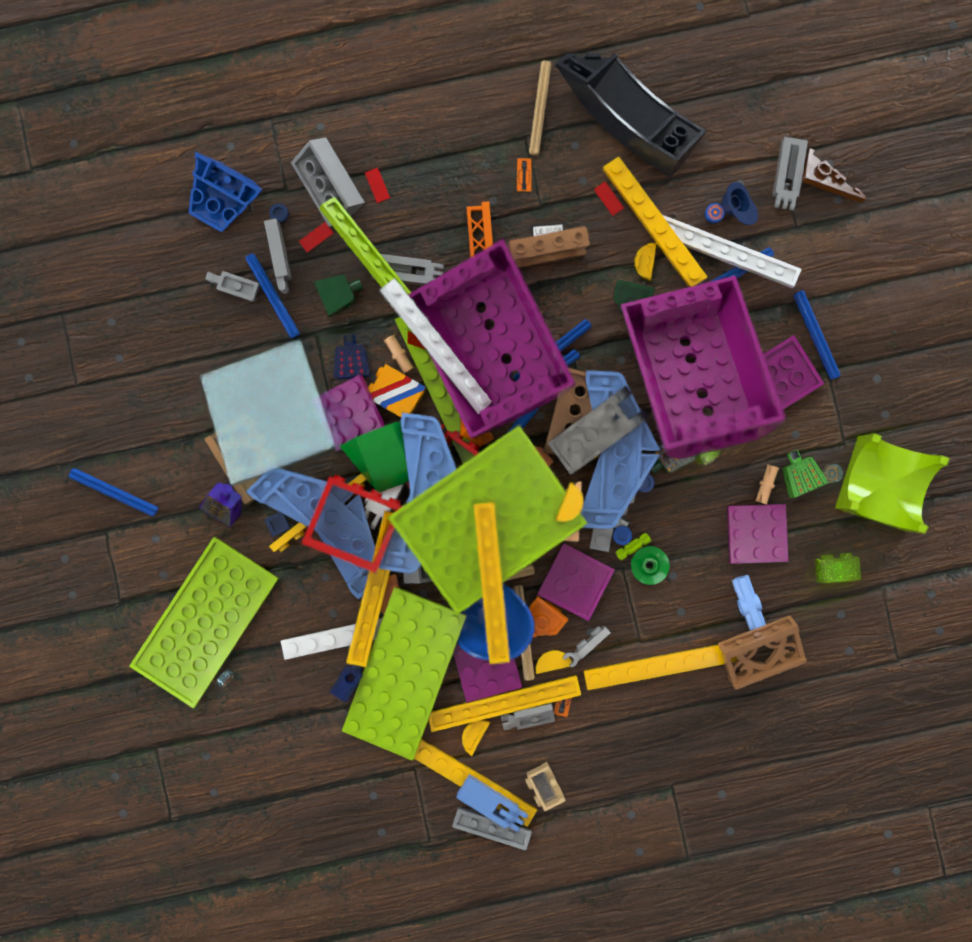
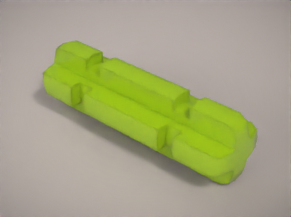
[615,533,651,560]

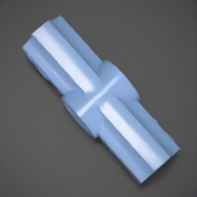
[732,575,766,631]

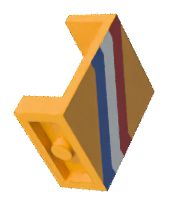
[368,364,426,417]

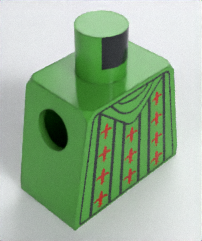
[782,450,828,498]

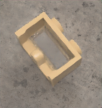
[525,762,565,811]

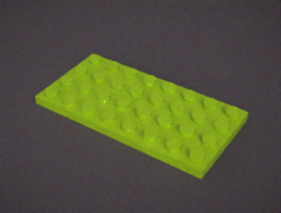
[129,536,279,709]
[342,587,467,761]

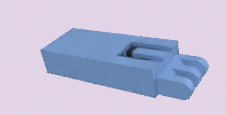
[456,774,529,832]

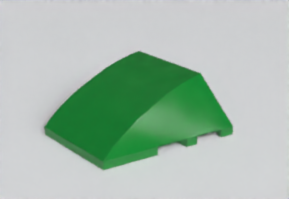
[340,421,409,493]

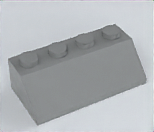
[291,138,365,227]

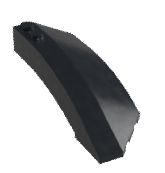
[556,53,706,177]

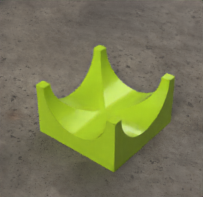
[835,434,949,533]

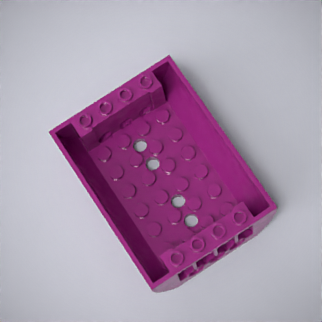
[408,239,576,438]
[621,276,785,459]

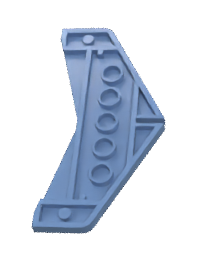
[580,371,660,529]
[379,413,456,573]
[246,467,375,599]

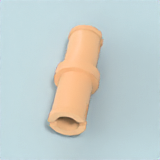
[384,335,414,374]
[755,464,779,504]

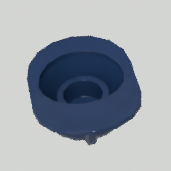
[722,182,758,225]

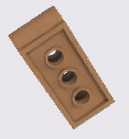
[543,368,592,456]

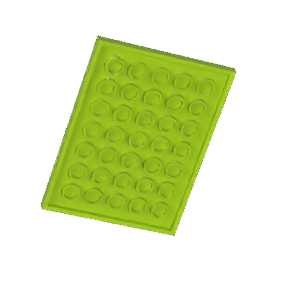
[388,426,587,614]

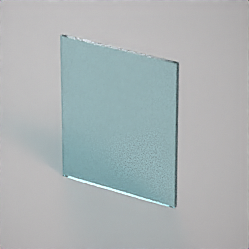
[200,338,336,486]

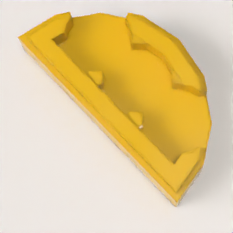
[634,243,657,281]
[555,483,583,522]
[536,650,572,674]
[462,719,490,756]

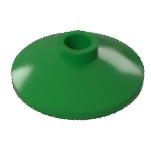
[631,546,670,585]

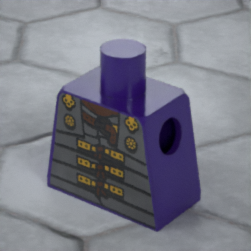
[200,483,242,527]

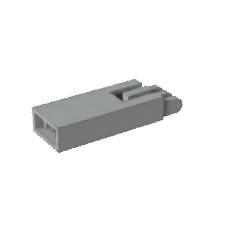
[772,137,808,210]
[264,219,292,294]
[371,254,444,286]

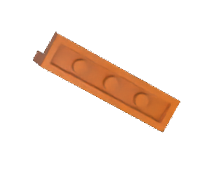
[467,201,493,258]

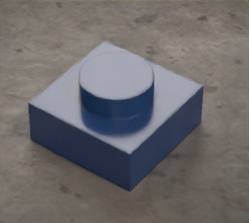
[264,512,291,537]

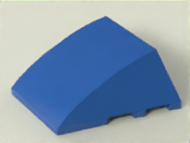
[189,152,263,232]

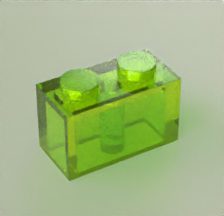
[815,553,861,583]

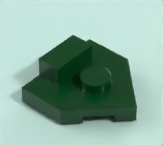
[612,279,655,317]

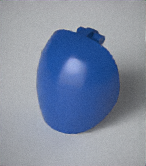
[451,583,534,660]

